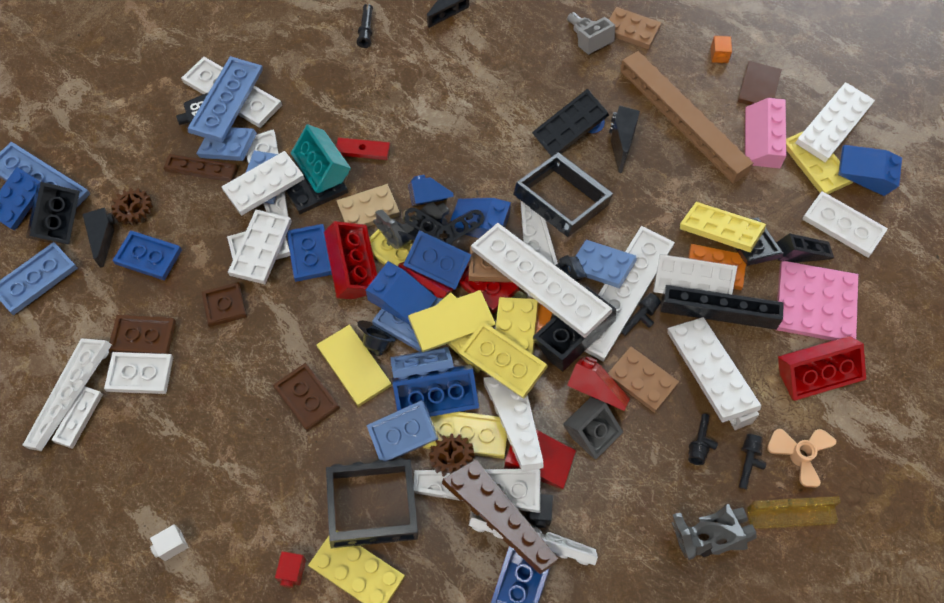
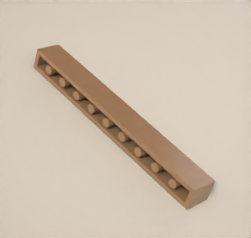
[620,51,753,184]

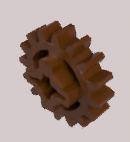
[111,188,153,225]
[429,433,475,477]

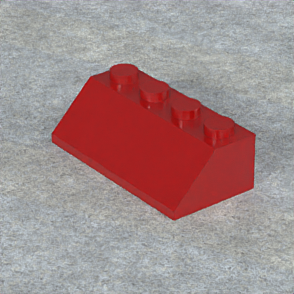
[324,221,377,299]
[778,336,867,401]

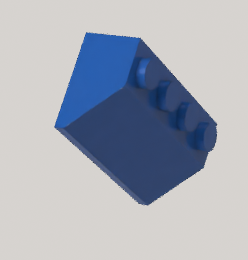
[408,175,454,206]
[392,364,479,417]

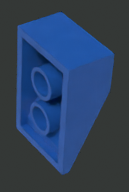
[838,145,902,196]
[450,198,511,238]
[366,261,437,325]
[491,546,551,603]

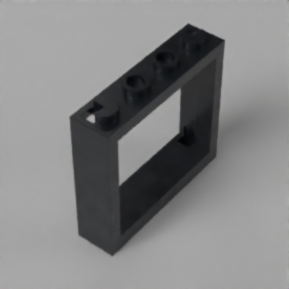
[513,152,613,237]
[326,458,418,549]

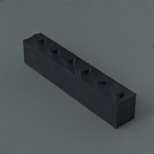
[660,285,784,330]

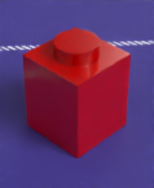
[275,551,306,588]

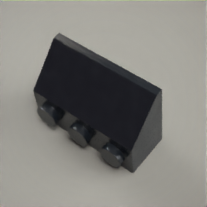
[26,182,80,245]

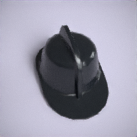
[357,320,396,356]

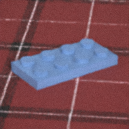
[0,242,78,315]

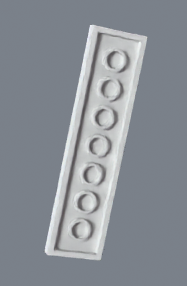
[471,223,612,338]
[585,226,675,362]

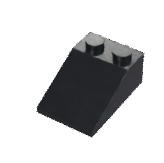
[609,106,640,173]

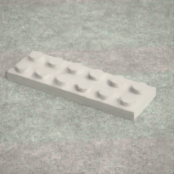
[181,57,282,128]
[795,82,875,163]
[668,317,761,422]

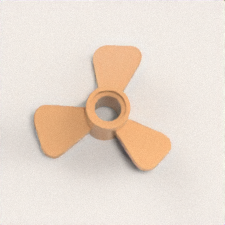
[767,429,836,488]

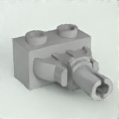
[567,12,615,55]

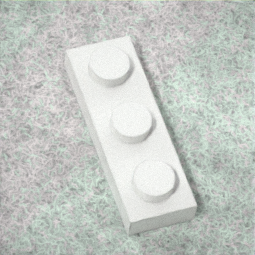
[52,386,103,449]

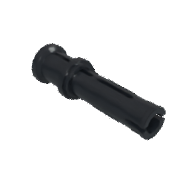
[356,4,373,48]

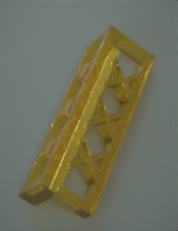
[747,496,841,529]

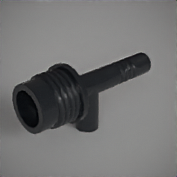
[621,293,661,336]
[688,414,718,465]
[739,434,766,490]

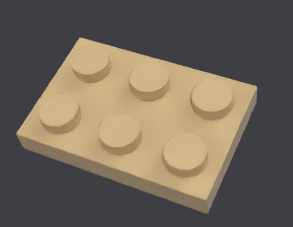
[336,184,400,227]

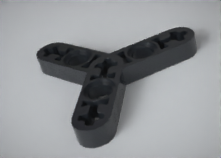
[403,208,484,246]

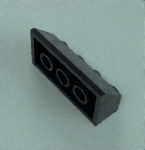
[533,286,616,372]

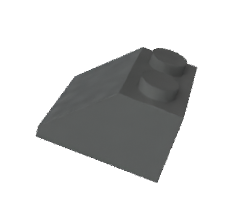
[563,397,623,459]

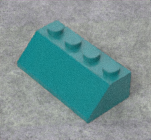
[291,124,351,193]

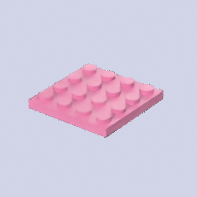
[777,261,858,341]

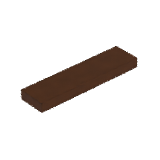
[164,154,238,182]

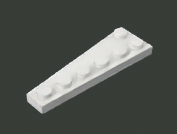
[246,129,289,217]
[520,200,558,299]
[22,338,112,451]
[484,377,544,471]
[413,469,541,513]
[469,511,598,565]

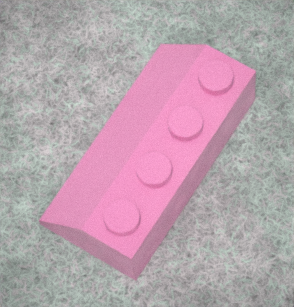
[745,98,786,169]

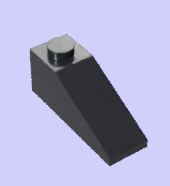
[427,0,469,28]
[83,207,115,268]
[776,233,834,263]

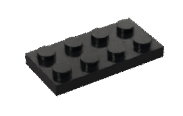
[532,89,609,157]

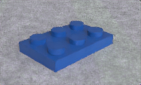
[0,167,40,231]
[287,224,332,282]
[403,230,471,289]
[112,231,182,281]

